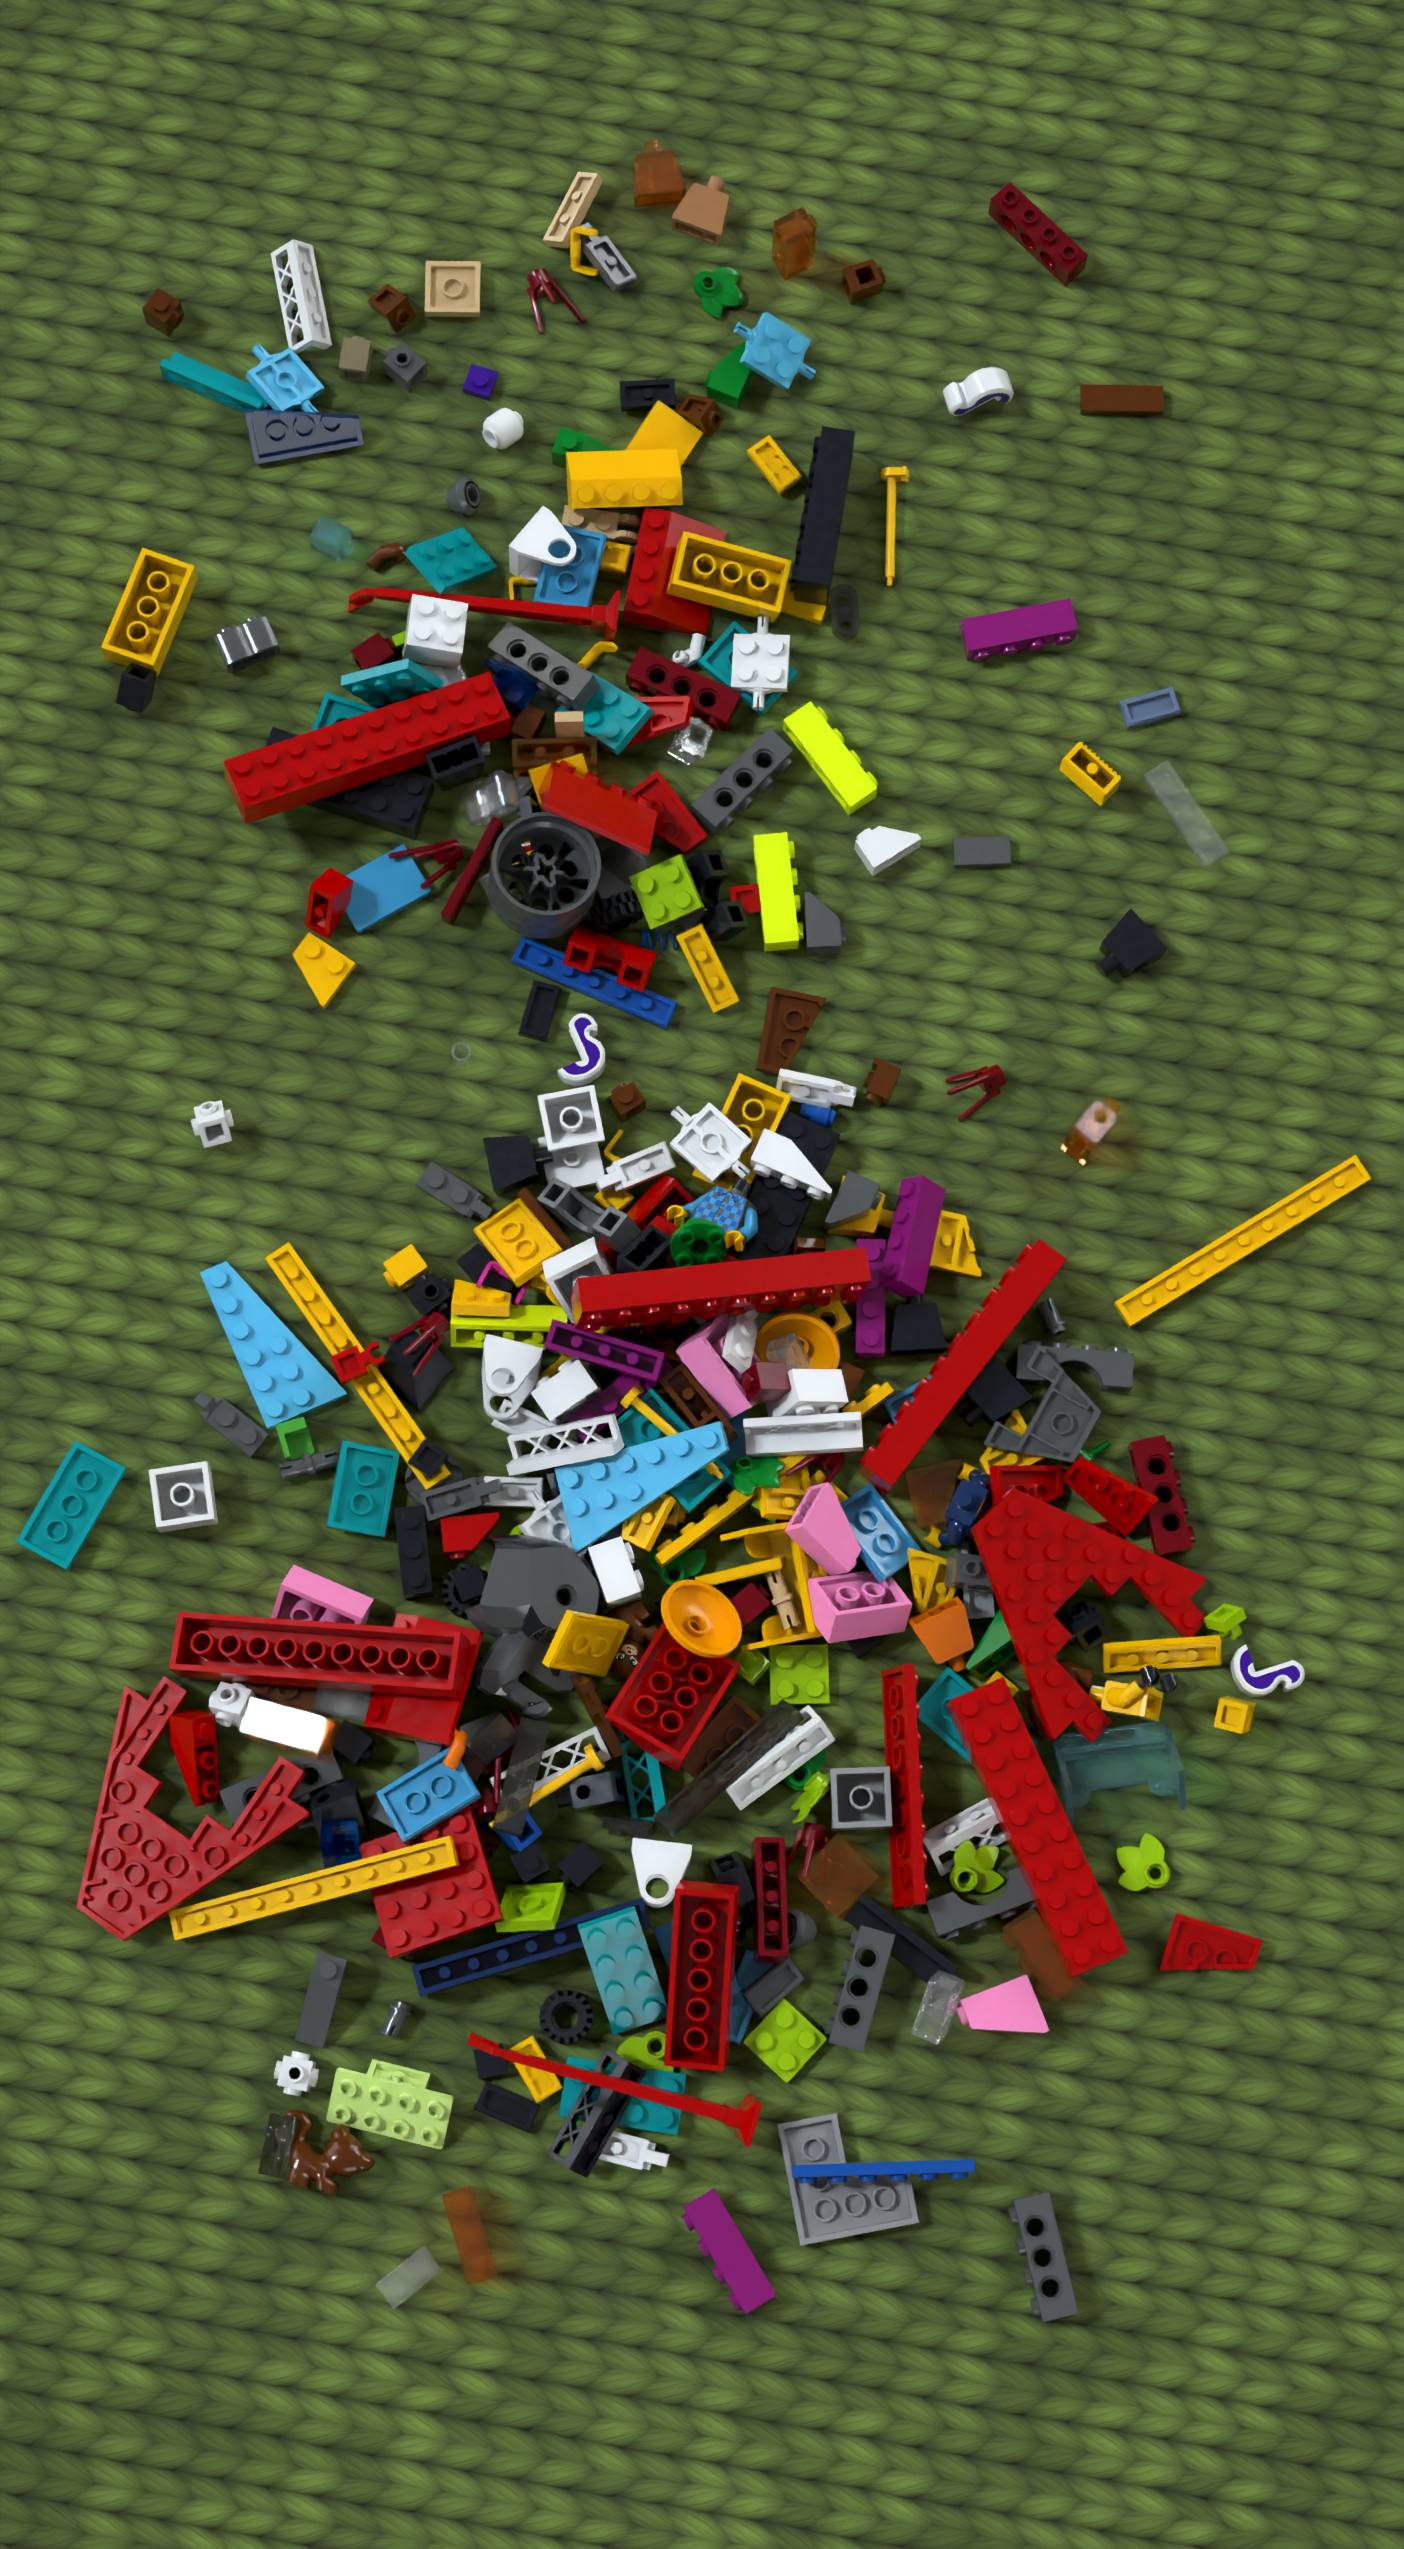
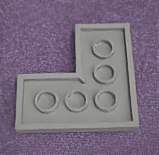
[777,2113,919,2246]

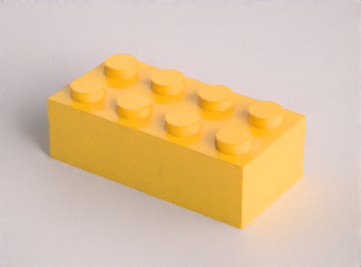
[666,531,792,623]
[101,548,198,677]
[692,1073,792,1199]

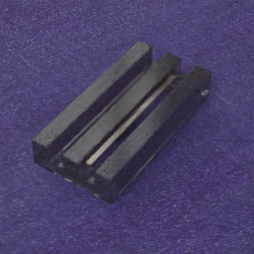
[258,2113,297,2179]

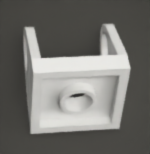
[509,506,576,584]
[481,1334,543,1421]
[631,1838,692,1908]

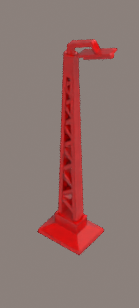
[348,587,620,643]
[467,2032,762,2148]

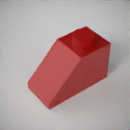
[305,868,353,939]
[440,1512,500,1561]

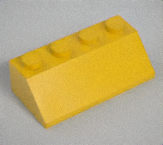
[566,449,683,509]

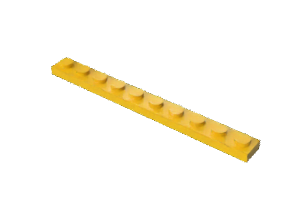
[1114,1155,1371,1328]
[265,1242,451,1491]
[655,1382,894,1569]
[169,1836,459,1941]

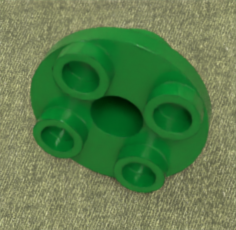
[670,1218,728,1267]

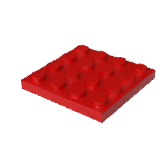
[358,1806,504,1960]

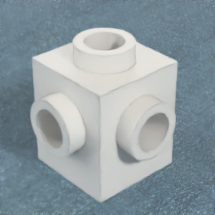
[191,1100,234,1148]
[209,1681,260,1729]
[274,2051,319,2096]

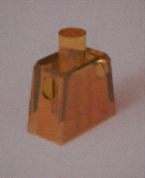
[634,139,686,208]
[1061,1097,1121,1166]

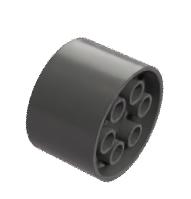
[487,812,601,939]

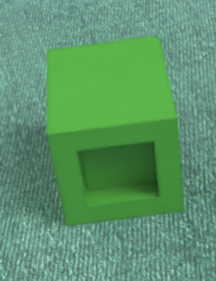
[276,1416,315,1462]

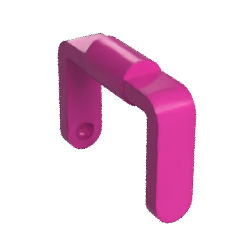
[476,1261,530,1306]

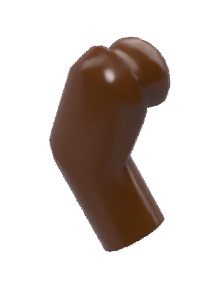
[366,543,407,571]

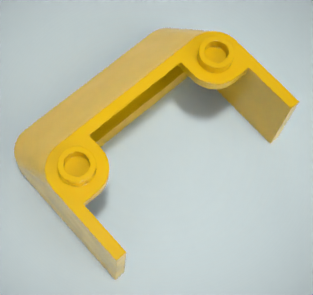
[720,1522,827,1651]

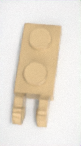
[562,505,641,544]

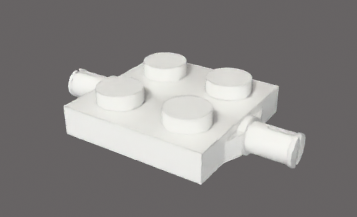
[731,616,790,711]
[670,1102,752,1184]
[518,1488,599,1572]

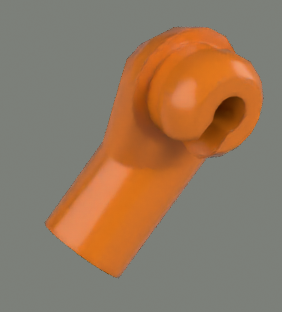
[442,1729,468,1771]

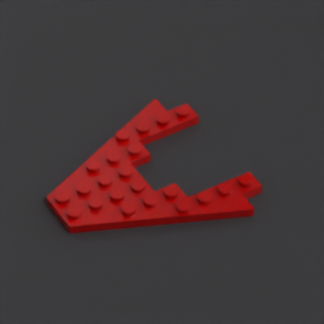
[970,1488,1207,1743]
[76,1676,312,1941]

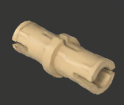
[764,1569,802,1630]

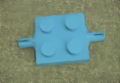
[733,312,816,390]
[246,343,325,413]

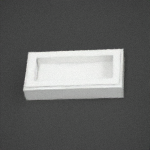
[491,1399,556,1451]

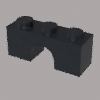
[685,850,750,942]
[394,1505,434,1600]

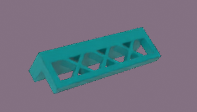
[159,351,270,414]
[617,1728,668,1826]

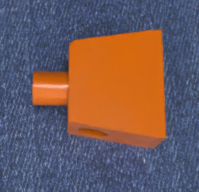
[908,1596,974,1672]

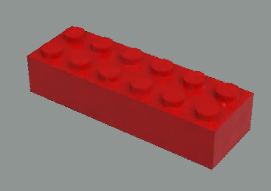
[664,1880,740,2072]

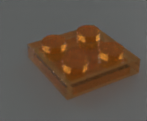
[794,1833,879,1919]

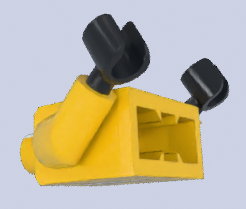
[1089,1665,1177,1722]

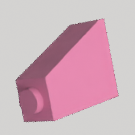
[784,1482,861,1576]
[956,1974,1050,2034]

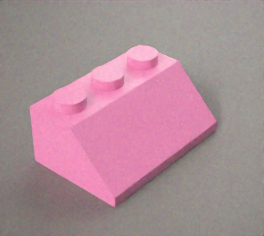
[676,1313,762,1420]
[271,1565,374,1625]
[808,1570,912,1643]

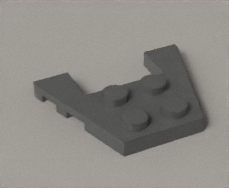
[983,1345,1102,1463]

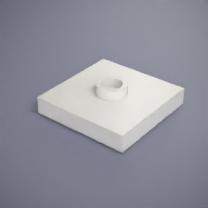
[538,1137,605,1189]

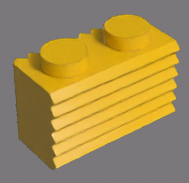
[1059,742,1121,806]

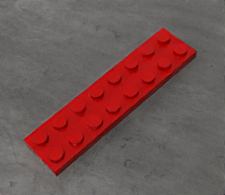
[881,1664,928,1908]

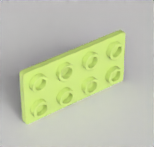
[326,2059,454,2149]

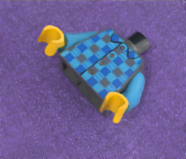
[667,1178,758,1252]

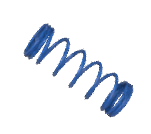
[642,929,684,951]

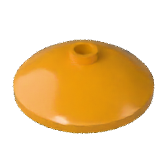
[754,1311,841,1372]
[661,1580,742,1658]

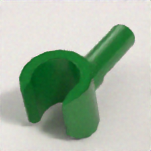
[1074,1440,1111,1462]

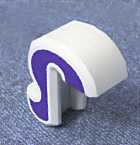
[943,367,1014,416]
[557,1013,606,1086]
[1231,1644,1305,1697]

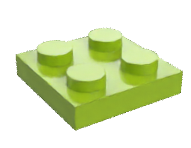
[629,854,704,930]
[769,1644,830,1706]
[495,1882,566,1933]
[743,1998,827,2084]

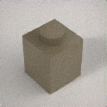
[338,336,373,383]

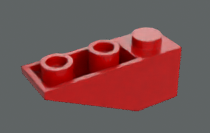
[169,1709,220,1807]

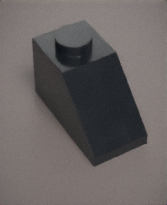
[709,1851,756,1909]

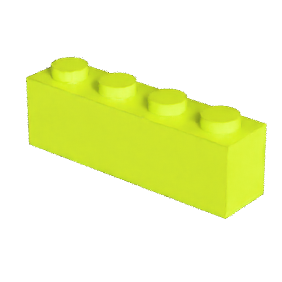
[783,701,878,816]
[753,832,804,952]
[450,1304,568,1350]

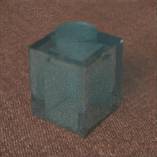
[309,514,355,563]

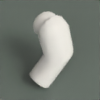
[672,633,706,668]

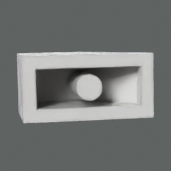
[854,826,921,876]

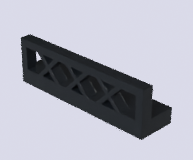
[843,1893,958,1993]
[546,2048,647,2178]

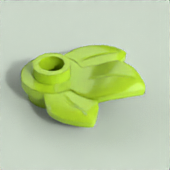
[791,1771,831,1824]
[1116,1833,1170,1891]
[949,1840,1004,1893]
[616,2031,674,2072]

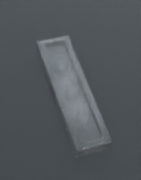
[1143,760,1229,868]

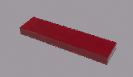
[441,816,504,925]

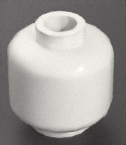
[482,408,524,450]

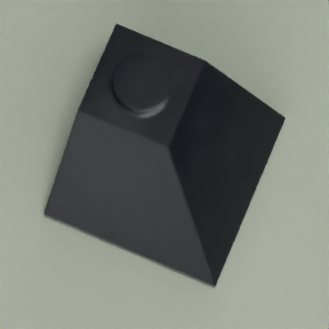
[377,1325,455,1411]

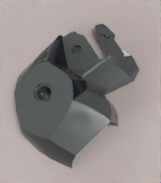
[464,1535,603,1719]

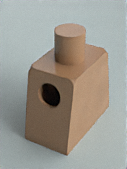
[672,176,730,247]

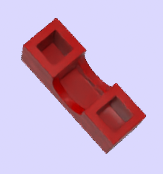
[563,926,658,992]

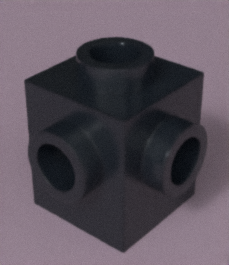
[406,1273,453,1317]
[1059,1600,1110,1653]

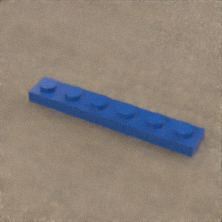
[791,2159,975,2184]

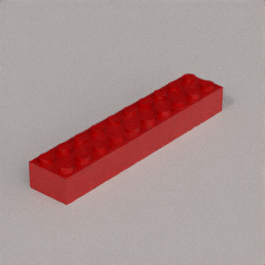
[224,672,511,824]
[858,1238,1067,1495]
[570,1247,872,1332]
[169,1612,470,1699]
[946,1677,1128,1980]

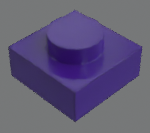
[463,364,498,401]

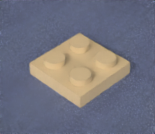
[425,261,481,317]

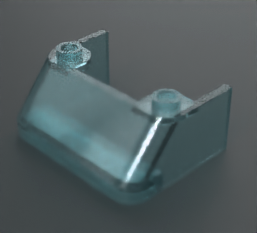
[1053,1722,1187,1825]

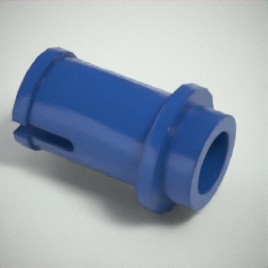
[799,1102,837,1128]

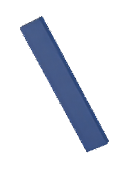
[511,936,678,1030]

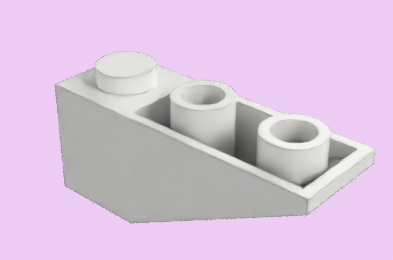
[750,1128,832,1200]

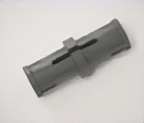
[279,1447,338,1482]

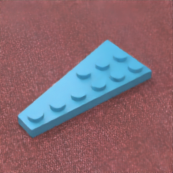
[200,1261,348,1430]
[554,1421,730,1554]

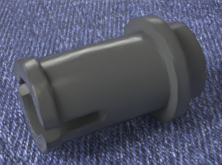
[1036,1298,1067,1337]
[380,1999,412,2040]

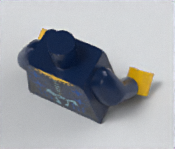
[924,1462,992,1548]

